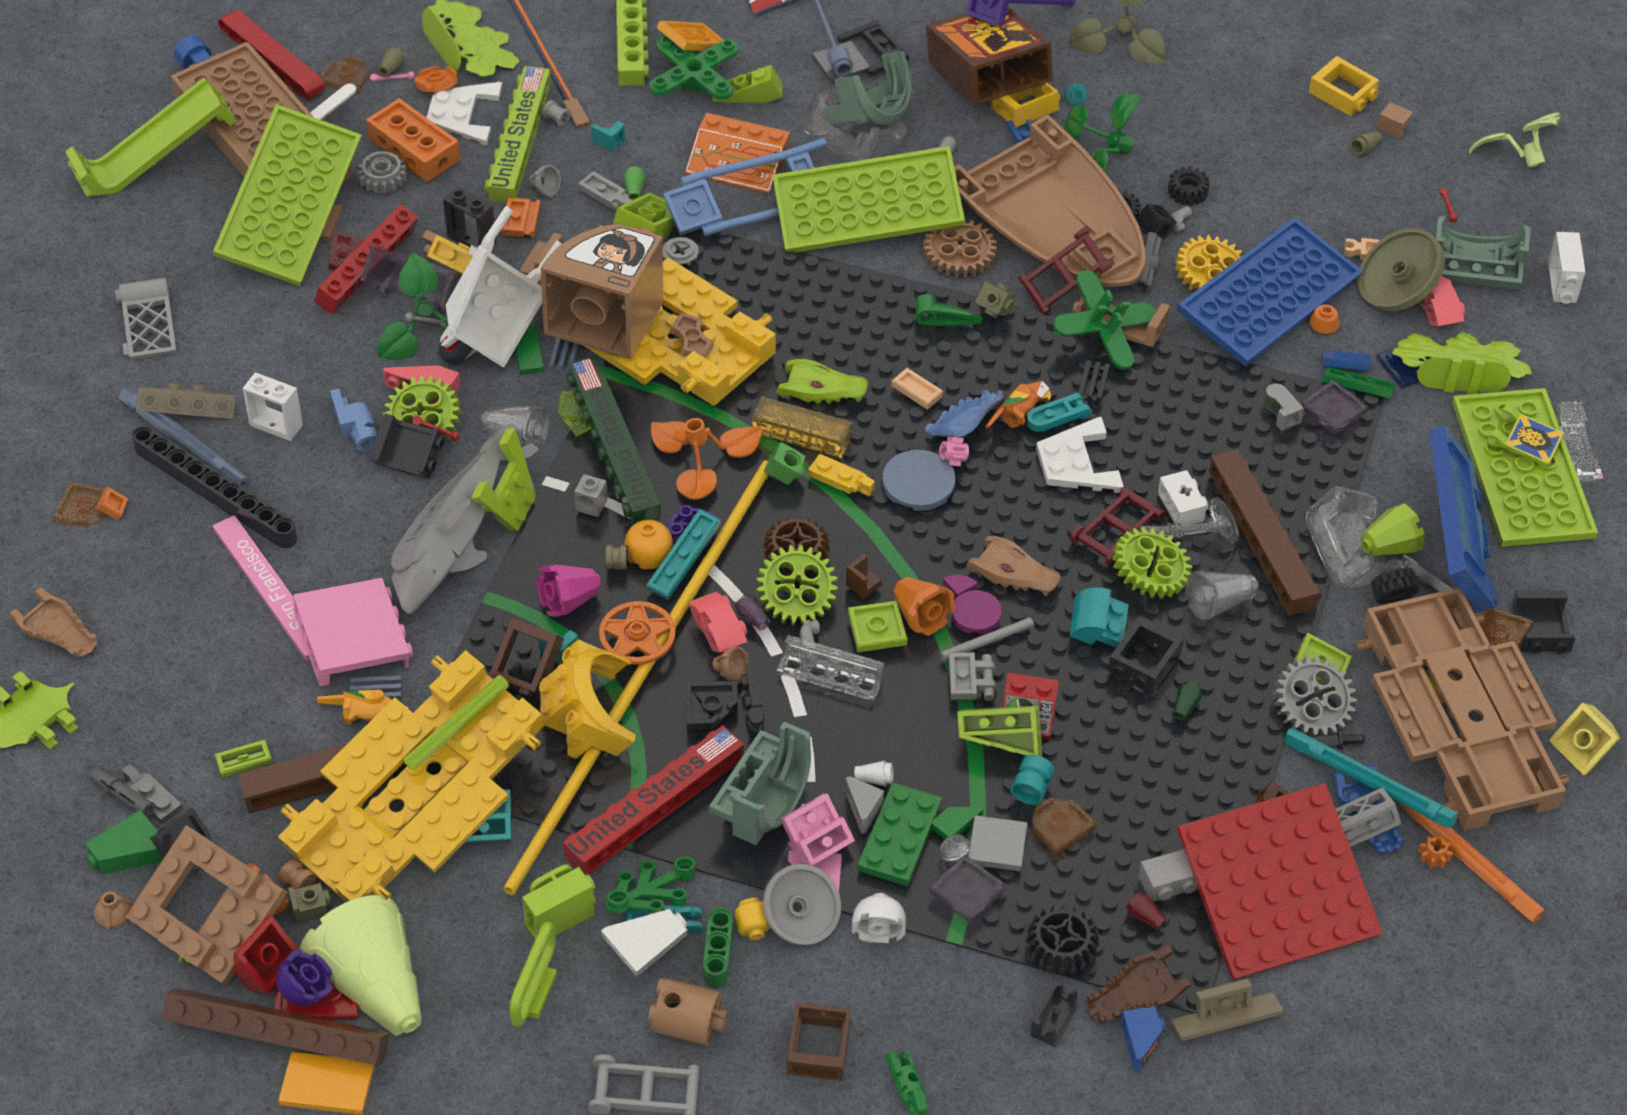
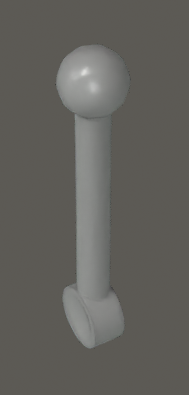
[405,312,447,327]

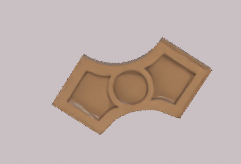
[671,312,713,358]

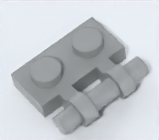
[949,653,996,701]

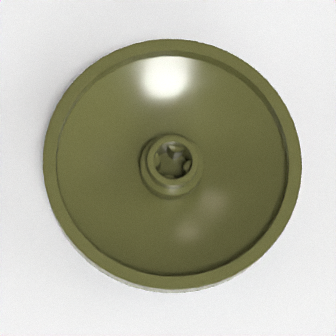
[1357,228,1445,312]

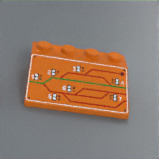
[685,113,790,194]

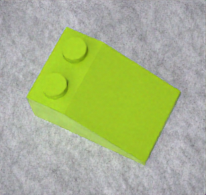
[613,193,675,239]

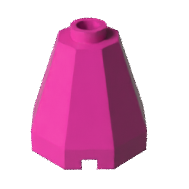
[536,565,601,616]

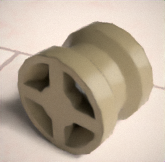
[606,544,627,570]

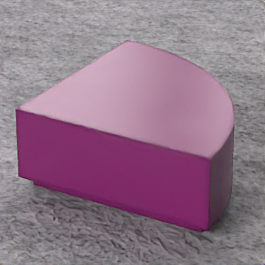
[942,575,978,598]

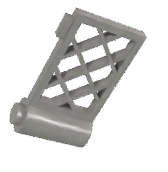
[115,277,177,360]

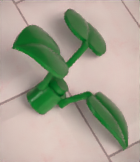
[1063,93,1142,172]
[378,253,449,360]

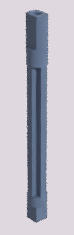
[118,388,250,488]

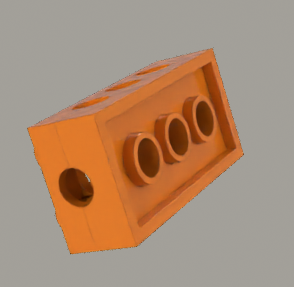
[366,98,460,182]

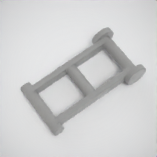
[588,1054,699,1115]

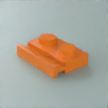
[501,198,541,238]

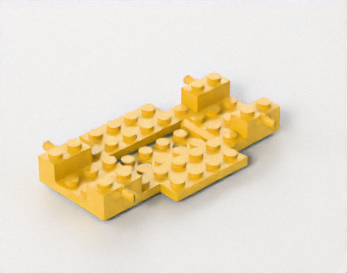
[539,225,776,406]
[278,650,545,903]

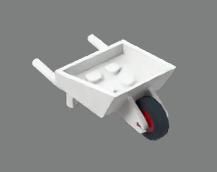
[439,206,562,368]

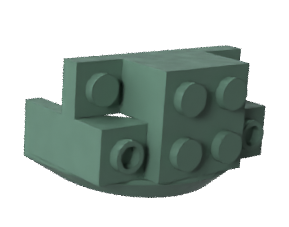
[709,722,811,845]

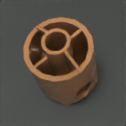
[648,979,728,1046]

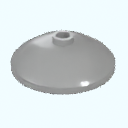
[763,864,841,945]

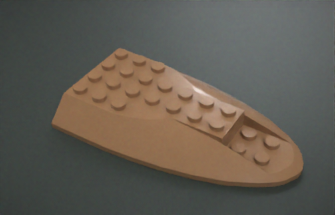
[954,115,1146,287]

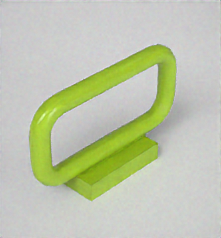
[510,922,557,1027]

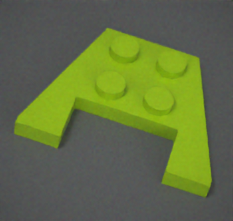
[471,428,536,531]

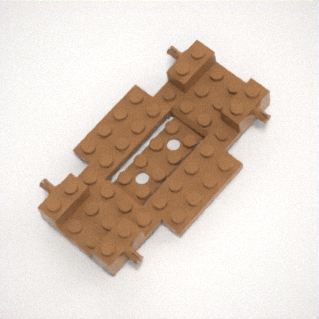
[1354,588,1569,832]

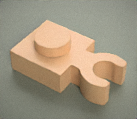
[1344,238,1380,261]

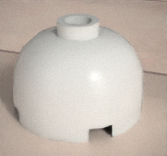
[852,893,906,943]

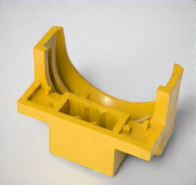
[539,640,636,759]

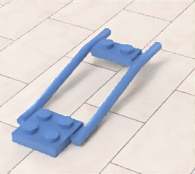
[663,138,827,237]

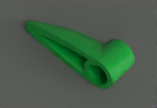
[915,294,982,326]

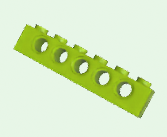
[616,0,649,86]

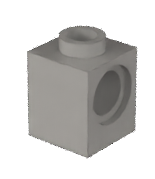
[574,474,608,517]

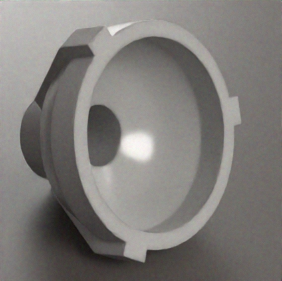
[529,165,561,198]

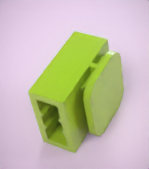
[522,864,596,939]

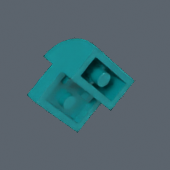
[1069,588,1129,648]
[465,789,512,843]

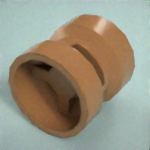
[278,859,317,890]

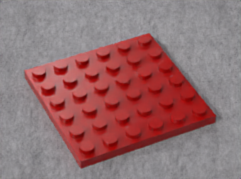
[1176,783,1383,981]

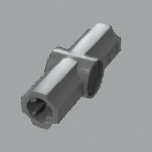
[1131,232,1162,294]

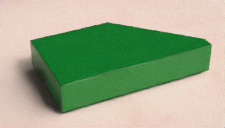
[931,807,983,843]

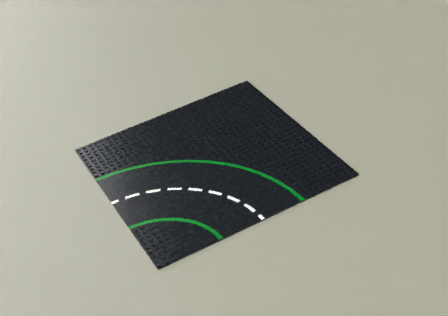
[392,225,1384,1014]

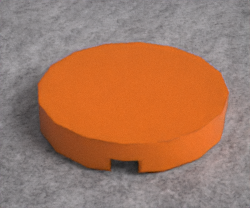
[414,66,458,92]

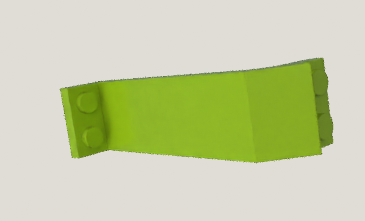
[65,78,237,196]

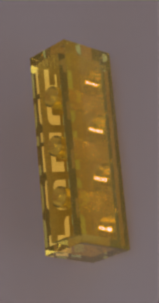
[752,396,852,458]

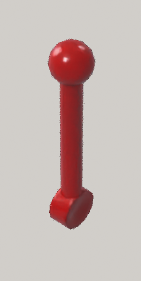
[1439,188,1458,222]
[412,416,460,441]

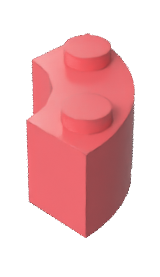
[1418,276,1465,326]
[688,592,747,653]

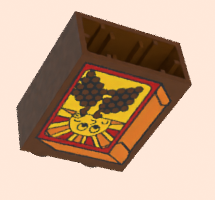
[926,6,1053,106]

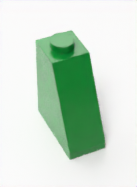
[85,810,163,874]

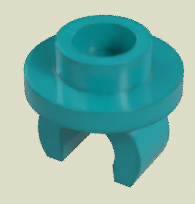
[1065,83,1087,105]

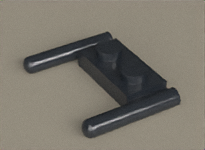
[837,20,909,75]

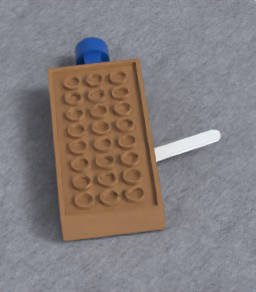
[171,35,356,181]

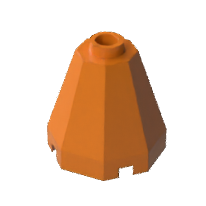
[893,577,955,636]

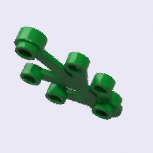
[605,856,696,915]

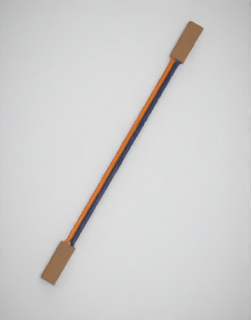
[509,0,590,129]

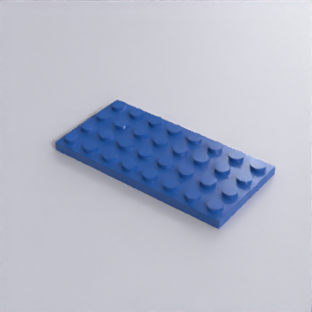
[1176,217,1363,367]

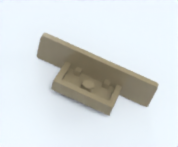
[136,383,235,419]
[1171,979,1283,1041]

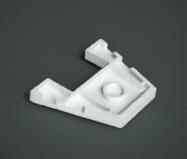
[426,82,503,145]
[1036,417,1124,493]

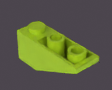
[712,65,783,103]

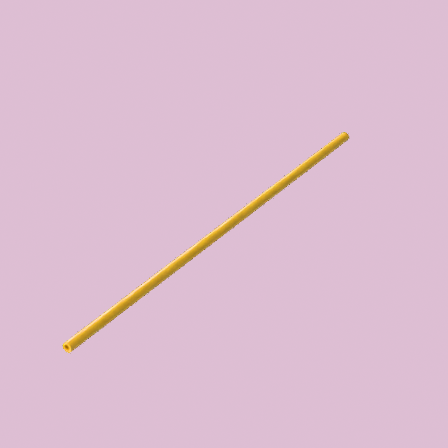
[503,460,769,895]

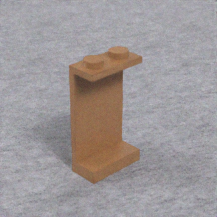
[1072,294,1171,347]

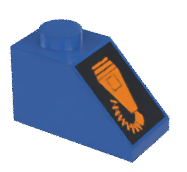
[1121,1006,1165,1072]

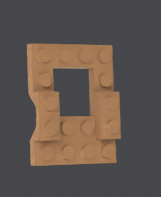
[125,825,288,985]

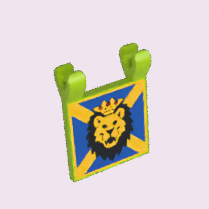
[1487,404,1565,467]

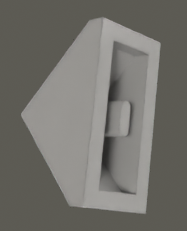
[845,776,884,834]

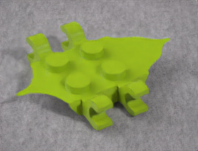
[0,671,78,749]

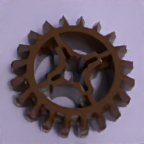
[763,515,830,575]

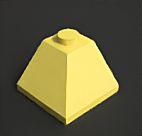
[1548,703,1620,776]

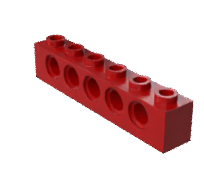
[314,204,419,314]

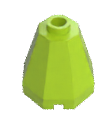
[1360,503,1425,557]

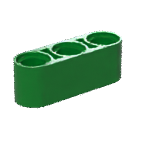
[703,908,733,988]

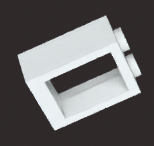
[1548,232,1585,304]
[242,372,303,441]

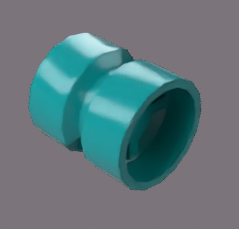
[1010,755,1055,805]

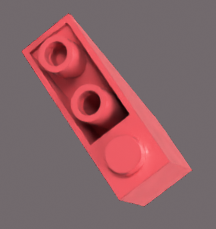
[383,366,461,404]

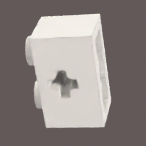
[1158,470,1208,528]

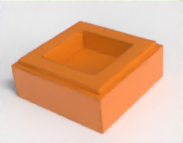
[96,487,129,520]

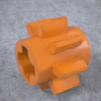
[1418,836,1453,869]

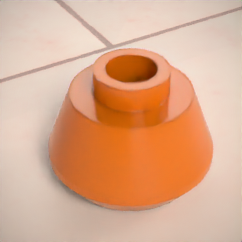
[1309,305,1340,334]

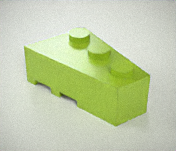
[957,705,1043,757]

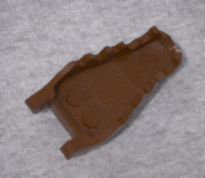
[1087,945,1192,1023]

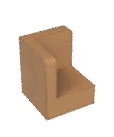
[1377,102,1413,139]

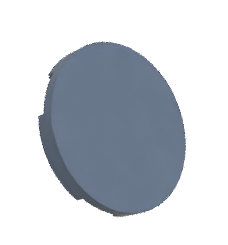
[882,450,955,511]

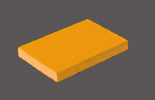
[657,21,723,51]
[278,1052,375,1115]

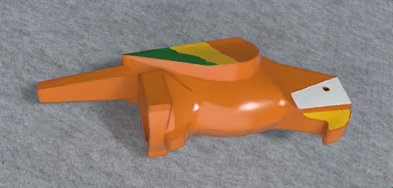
[985,381,1051,429]

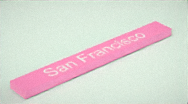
[213,515,310,661]

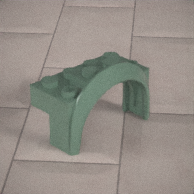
[825,51,914,126]
[1432,216,1531,290]

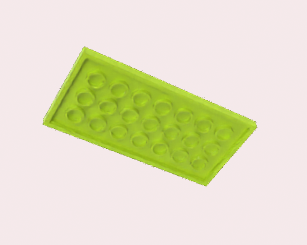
[213,104,361,286]
[773,146,965,252]
[1452,388,1598,547]

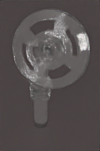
[1139,497,1239,543]

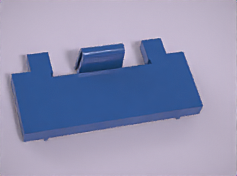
[1429,425,1498,613]

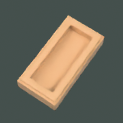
[892,368,943,410]

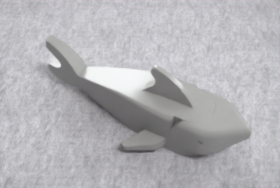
[391,423,539,614]

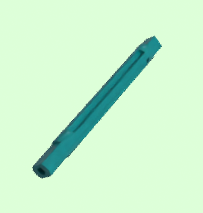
[1284,728,1457,829]

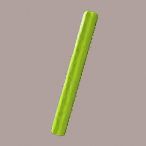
[404,675,509,770]

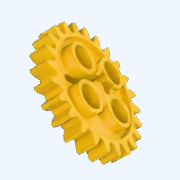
[1175,235,1242,291]

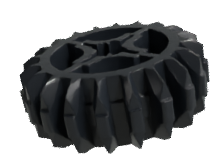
[1025,905,1100,976]

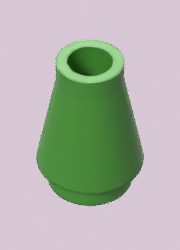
[623,167,646,200]

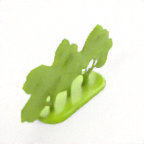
[422,0,519,77]

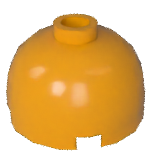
[624,520,673,569]

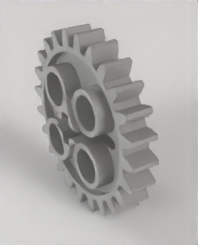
[1273,656,1357,736]

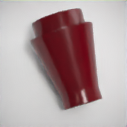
[1126,892,1167,931]

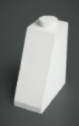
[601,909,688,976]

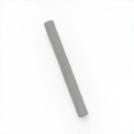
[940,617,1034,661]

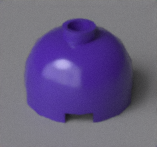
[276,949,333,1007]

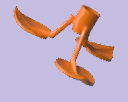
[651,418,763,500]

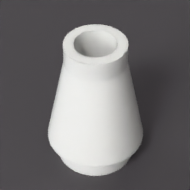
[854,760,893,786]

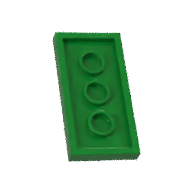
[857,782,942,886]

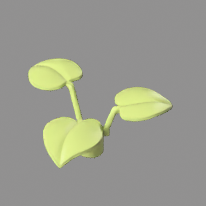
[1469,112,1561,168]

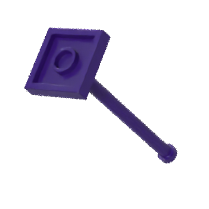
[966,0,1075,26]

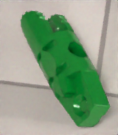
[885,1051,928,1115]

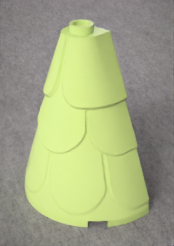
[300,895,421,1036]

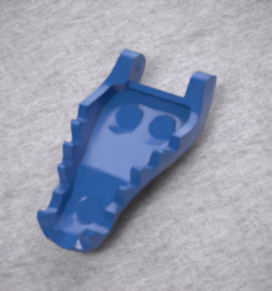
[1333,764,1403,853]

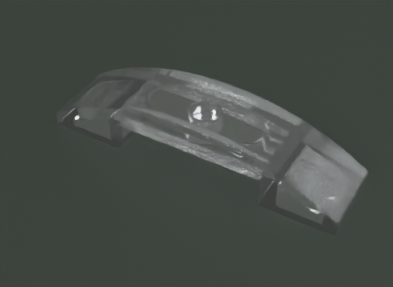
[1557,401,1603,483]

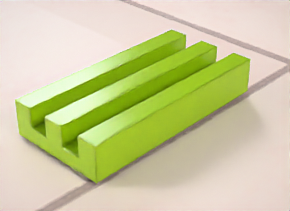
[214,739,273,778]

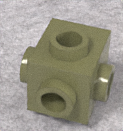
[975,281,1016,318]

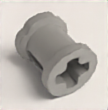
[542,100,571,127]

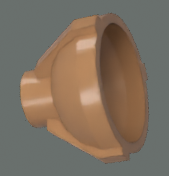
[713,646,748,684]
[94,892,133,930]

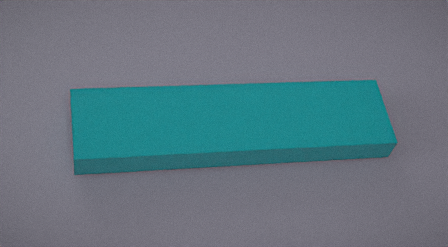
[646,509,721,600]

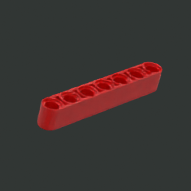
[218,9,325,101]

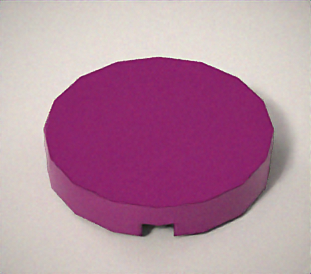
[952,590,1002,635]

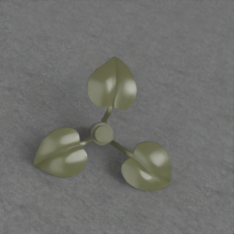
[1069,0,1166,63]

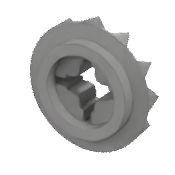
[663,237,699,266]

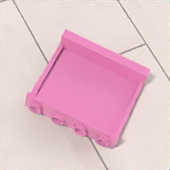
[293,578,413,687]

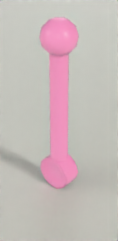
[370,72,415,82]

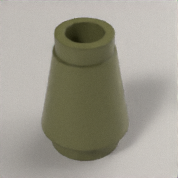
[377,48,404,77]
[1350,131,1382,156]

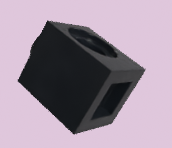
[1136,203,1177,240]

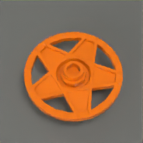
[599,601,675,664]

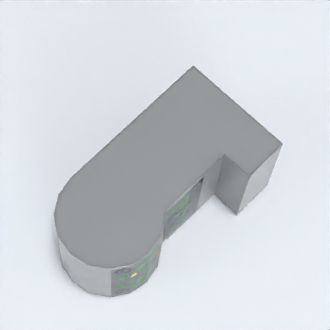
[1264,384,1304,431]

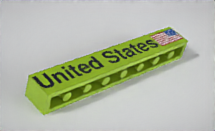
[485,66,551,203]

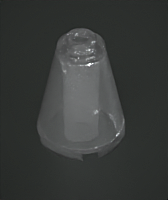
[481,405,550,452]
[1186,570,1258,620]

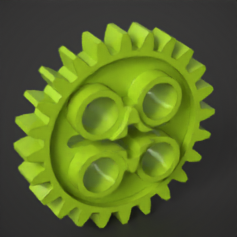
[383,375,462,439]
[1112,527,1192,599]
[756,545,838,626]

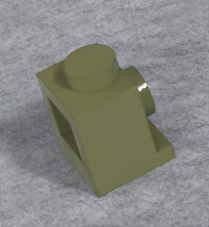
[288,883,331,924]

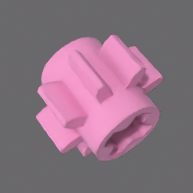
[939,437,969,466]

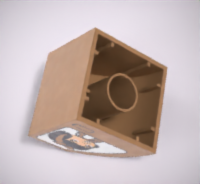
[541,224,663,360]

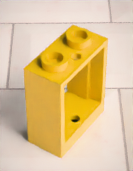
[1309,56,1379,116]
[991,83,1060,127]

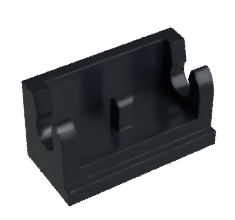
[1030,980,1079,1047]

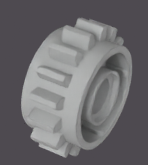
[357,151,407,193]

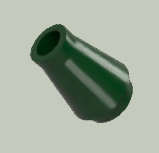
[1172,681,1202,721]

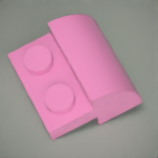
[780,794,855,866]

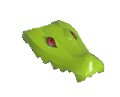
[777,359,868,404]

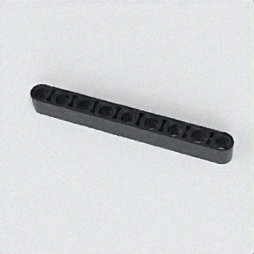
[132,426,297,548]

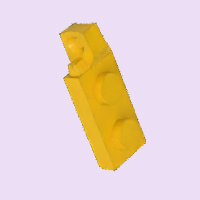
[808,454,875,496]

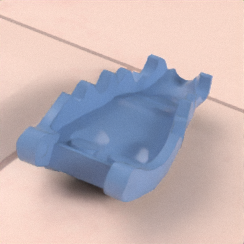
[925,390,1004,438]

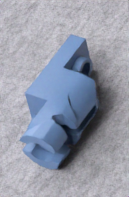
[330,388,377,453]

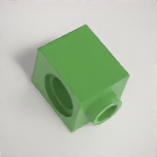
[764,442,806,485]

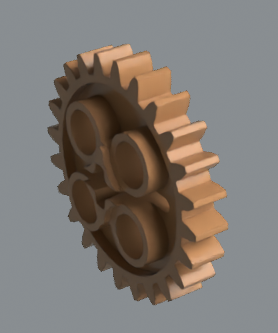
[923,220,997,278]

